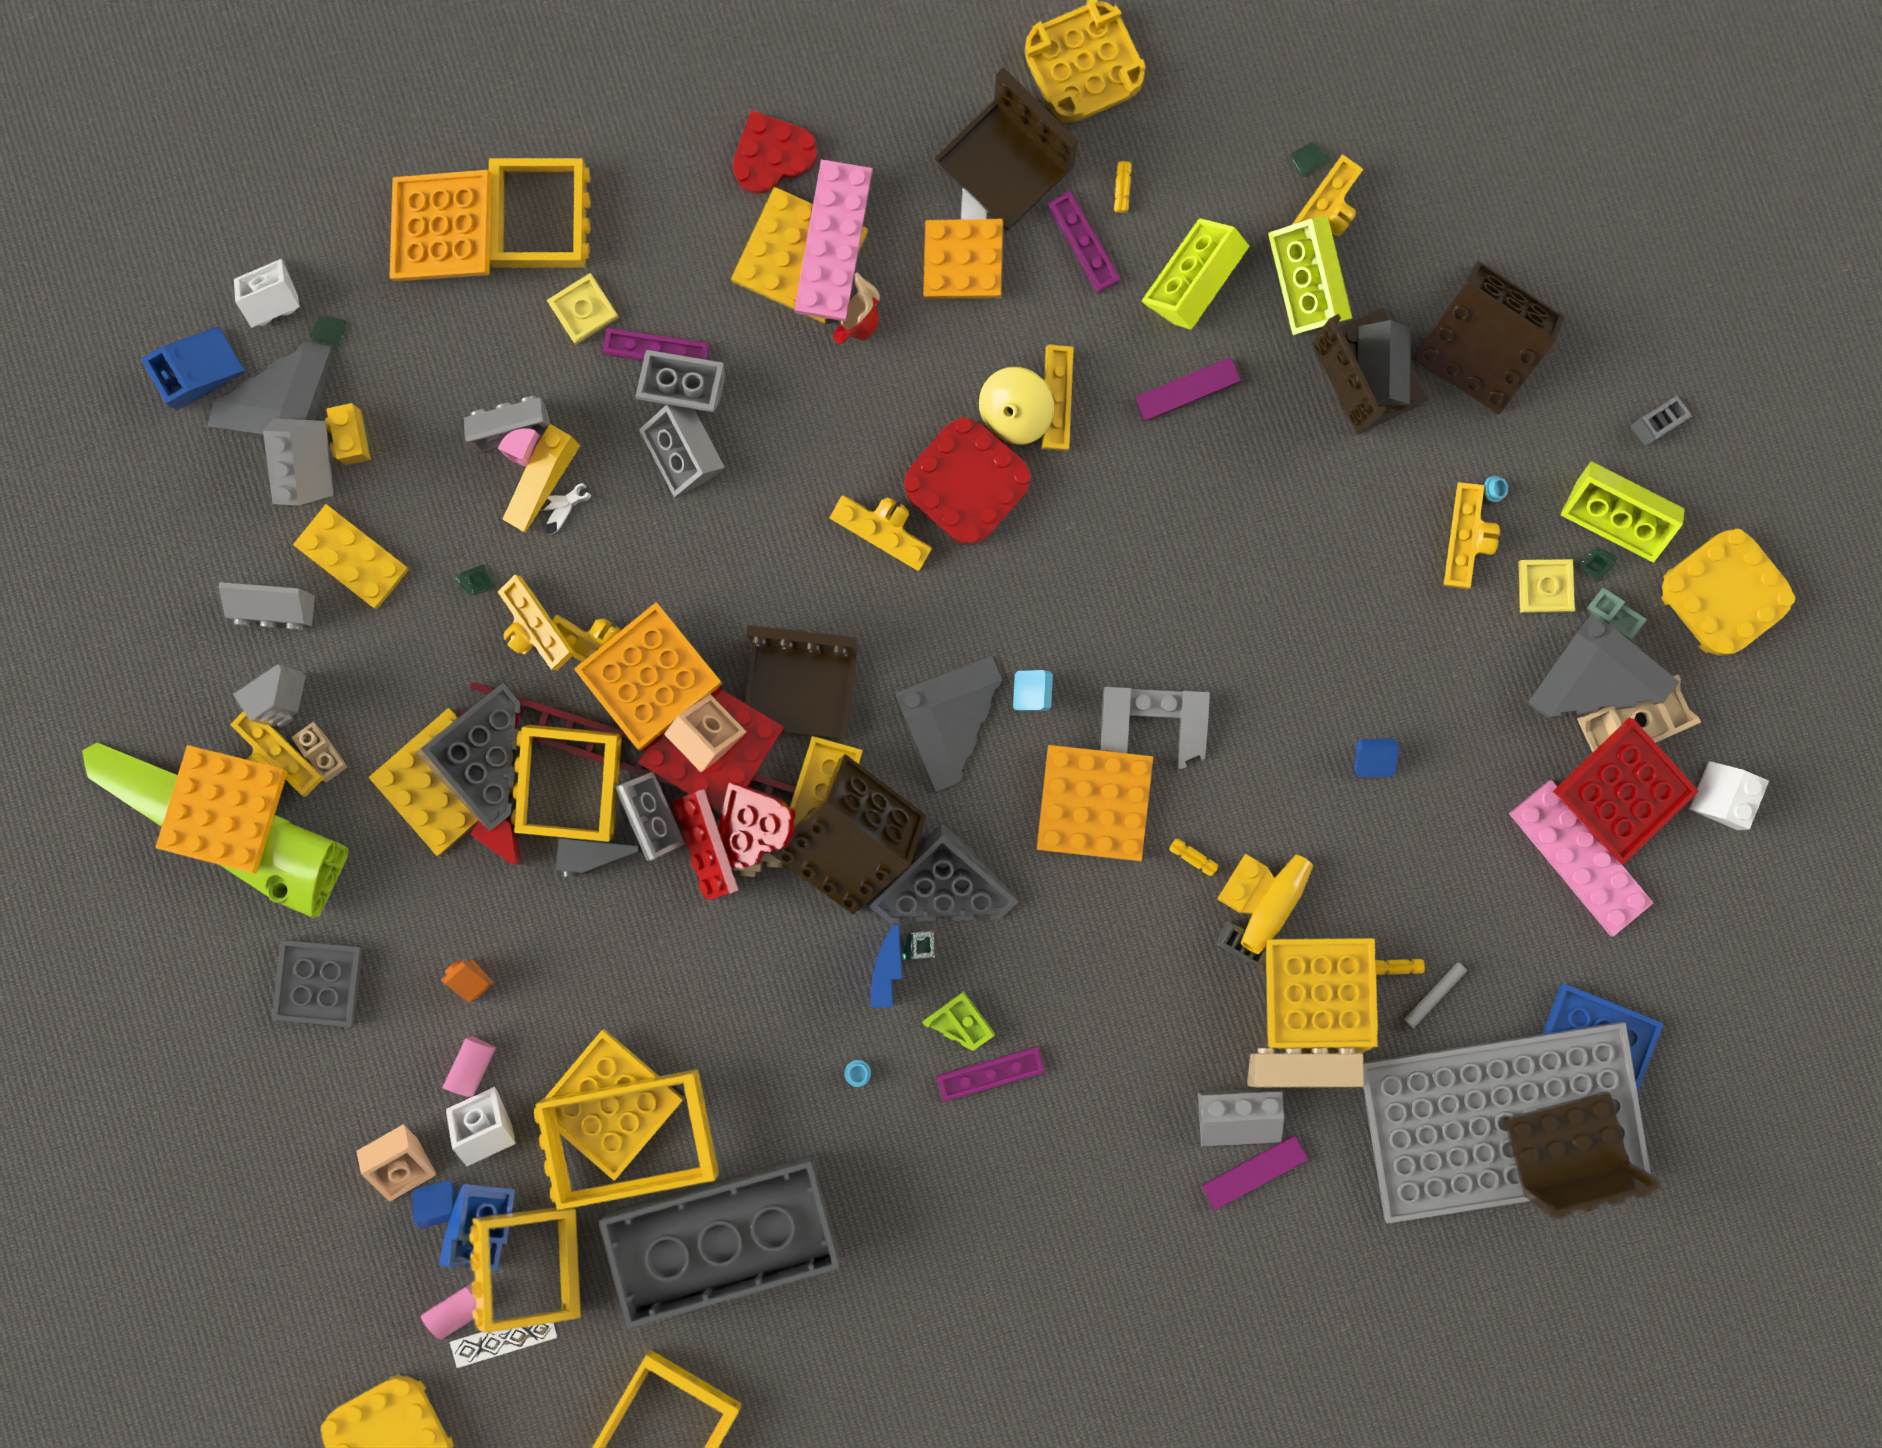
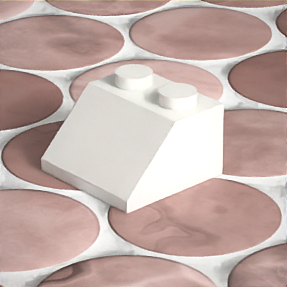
[234,259,299,328]
[1689,761,1769,830]
[446,1087,516,1166]

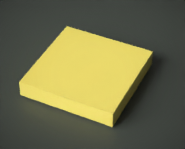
[547,273,619,345]
[1518,559,1575,613]

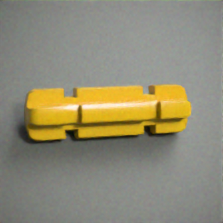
[1114,161,1132,213]
[1169,839,1218,876]
[1375,959,1425,975]

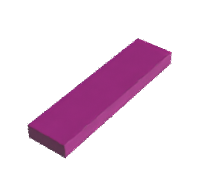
[1048,191,1121,294]
[602,328,710,361]
[1135,357,1241,422]
[936,1046,1045,1102]
[1201,1135,1308,1210]

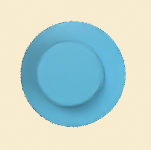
[1484,476,1508,502]
[844,1060,871,1087]

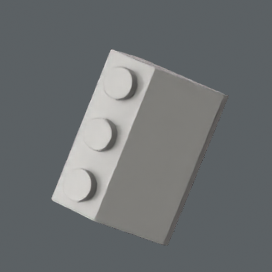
[635,350,725,412]
[464,396,550,453]
[639,404,725,498]
[263,418,334,505]
[219,582,315,630]
[233,664,306,728]
[615,772,685,861]
[1198,1088,1284,1146]

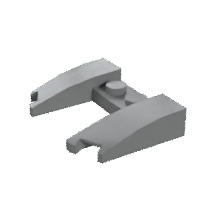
[1100,687,1210,769]

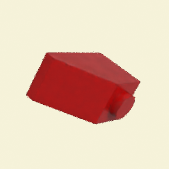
[470,815,521,865]

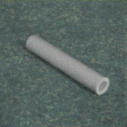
[1403,962,1467,1029]

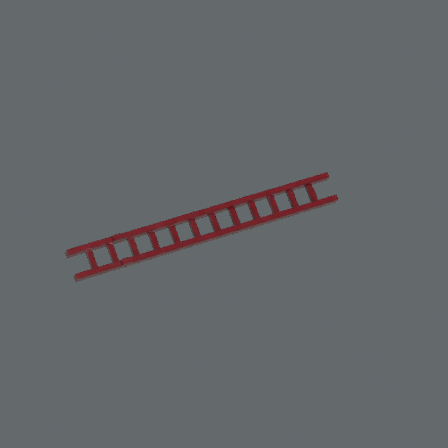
[460,682,796,795]

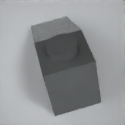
[555,838,642,878]

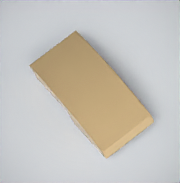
[292,722,348,783]
[733,853,783,877]

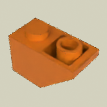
[442,960,494,1003]

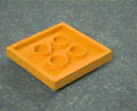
[923,219,1003,299]

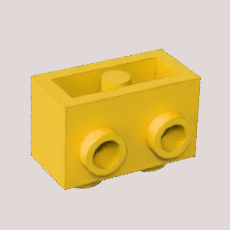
[325,403,371,466]

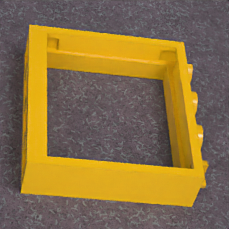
[489,158,591,268]
[511,725,622,842]
[469,1207,581,1333]

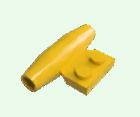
[1217,854,1313,954]

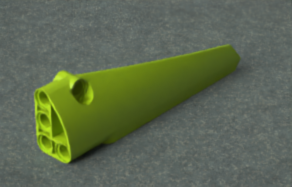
[82,743,348,918]

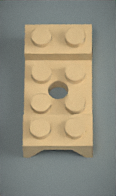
[1577,674,1701,752]

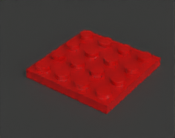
[638,688,784,813]
[1553,717,1699,865]

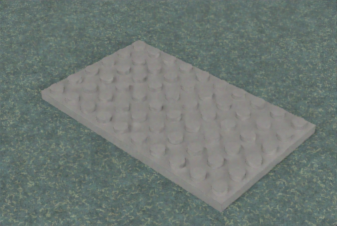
[1363,1022,1651,1223]

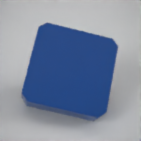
[1354,738,1399,777]
[413,1180,456,1229]

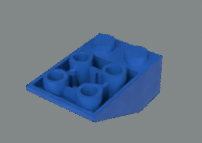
[141,327,246,411]

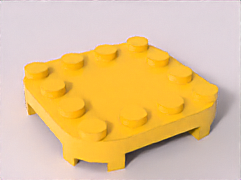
[1025,0,1145,123]
[1661,529,1795,656]
[321,1374,454,1448]

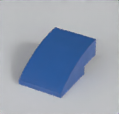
[871,924,902,1008]
[439,1184,515,1271]

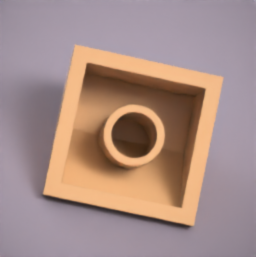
[665,694,746,772]
[357,1124,436,1202]

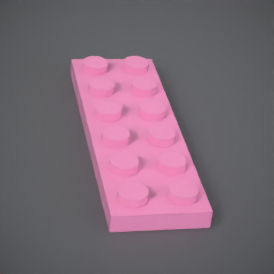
[794,160,873,321]
[1509,780,1653,936]

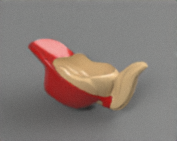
[833,272,880,344]

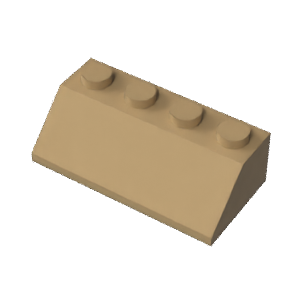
[1247,1048,1364,1087]

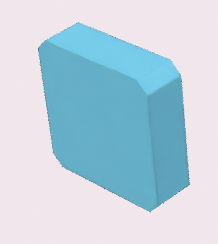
[1013,670,1053,711]

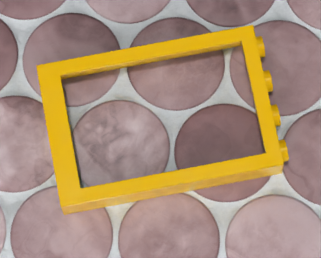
[534,1069,719,1210]
[593,1349,742,1448]

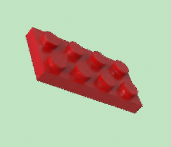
[673,789,738,901]

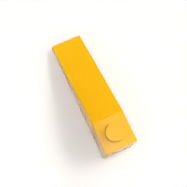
[503,424,581,533]

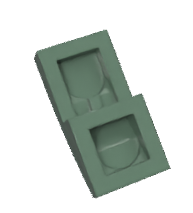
[1587,588,1647,641]

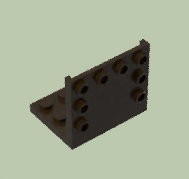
[935,67,1079,231]
[1413,260,1564,415]
[1311,308,1428,435]
[745,625,858,739]
[770,754,927,914]
[1503,1091,1660,1219]

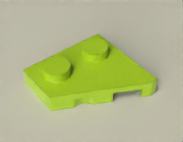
[922,991,995,1051]

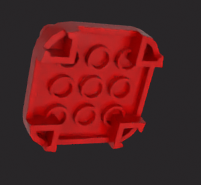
[904,417,1031,545]

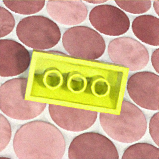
[1268,216,1352,335]
[1142,218,1249,330]
[1561,461,1685,563]

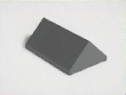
[1357,320,1411,406]

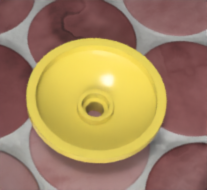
[979,367,1054,445]

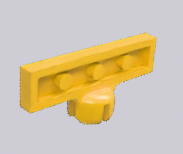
[1292,154,1363,236]
[1041,344,1074,451]
[1443,482,1500,589]
[830,495,933,571]
[498,575,575,671]
[552,615,621,662]
[230,711,324,797]

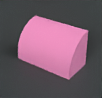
[498,428,541,467]
[442,1036,496,1097]
[420,1283,477,1339]

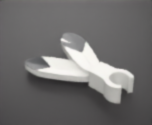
[540,484,591,535]

